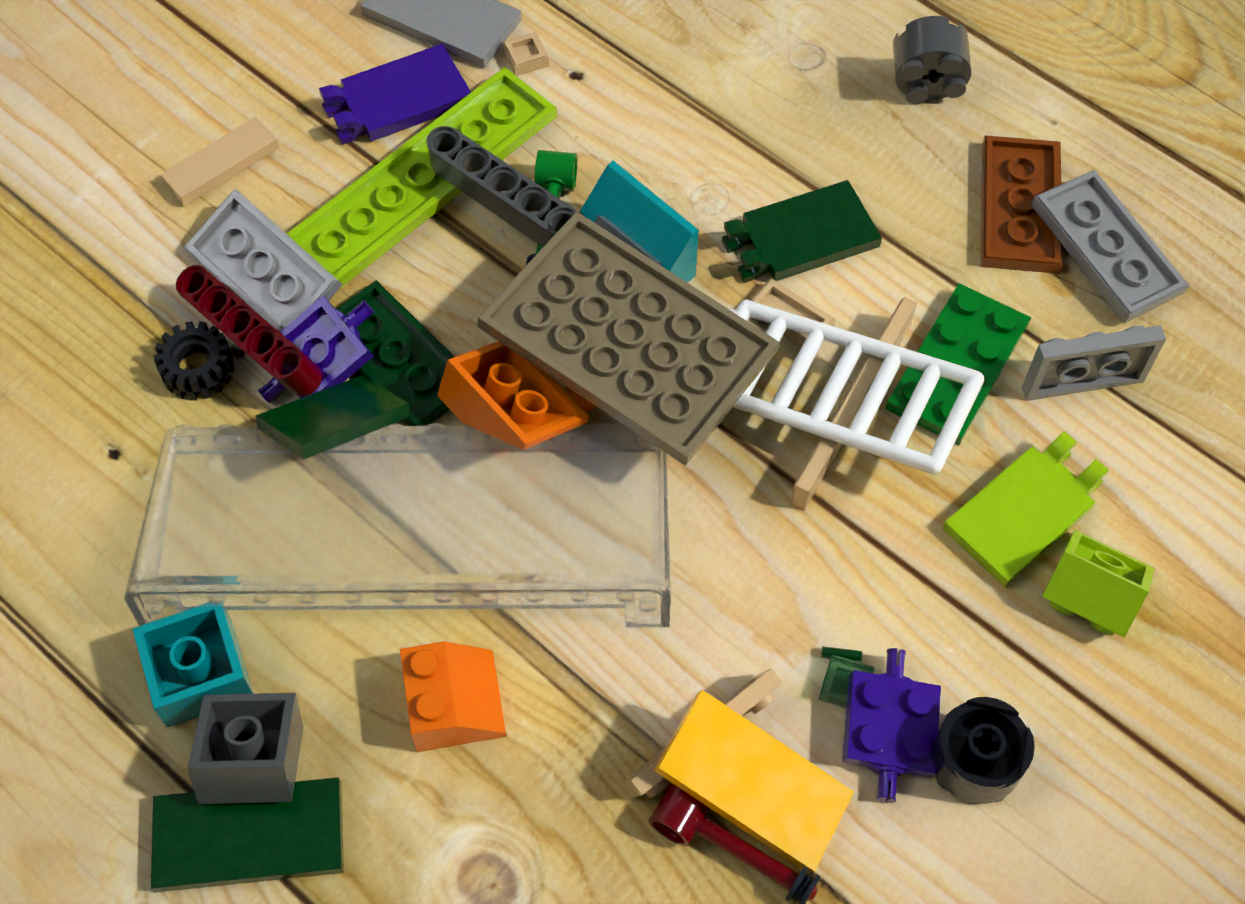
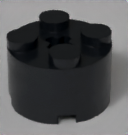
[933,697,1035,804]

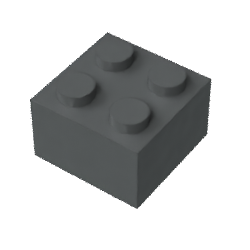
[188,693,303,804]

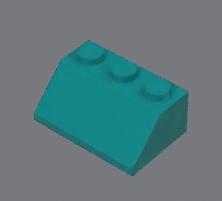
[580,160,699,283]

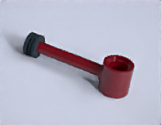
[648,783,821,904]

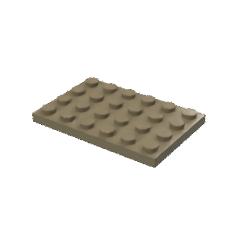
[477,211,780,466]

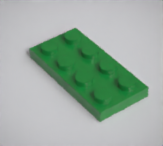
[885,283,1031,446]

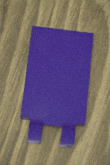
[319,43,471,145]

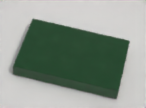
[255,375,410,459]

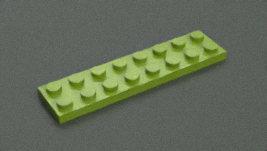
[287,67,557,289]

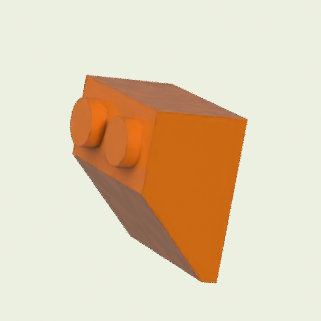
[400,641,506,752]

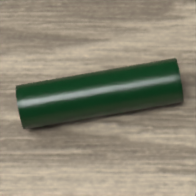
[821,646,862,662]

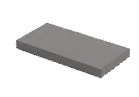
[361,0,522,68]
[1030,170,1189,323]
[184,189,343,332]

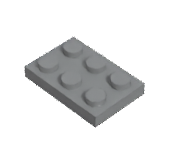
[1022,325,1166,401]

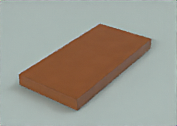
[981,135,1062,274]

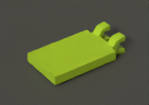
[943,431,1109,587]

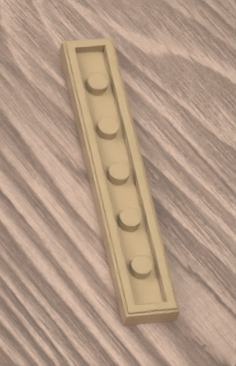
[791,297,917,511]

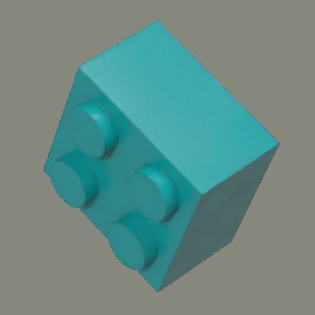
[132,599,254,728]

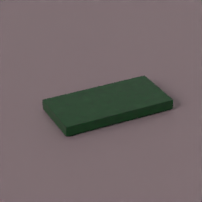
[336,280,455,435]
[151,777,344,893]

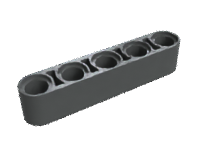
[426,126,576,247]

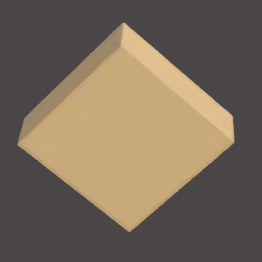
[502,32,549,76]

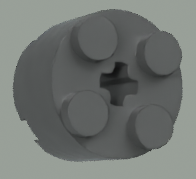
[893,16,972,104]

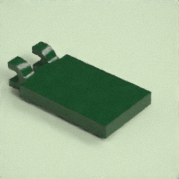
[722,180,882,283]

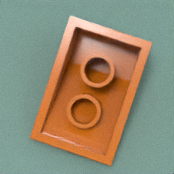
[437,341,590,450]

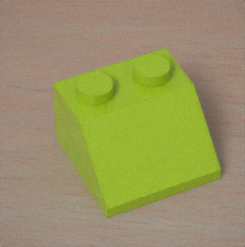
[1042,530,1155,638]

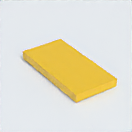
[653,690,854,874]

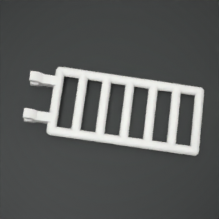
[726,300,984,474]

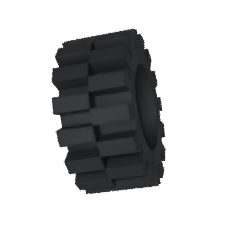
[154,321,235,400]

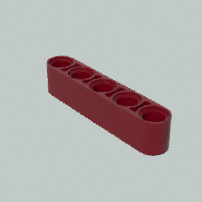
[176,265,322,397]

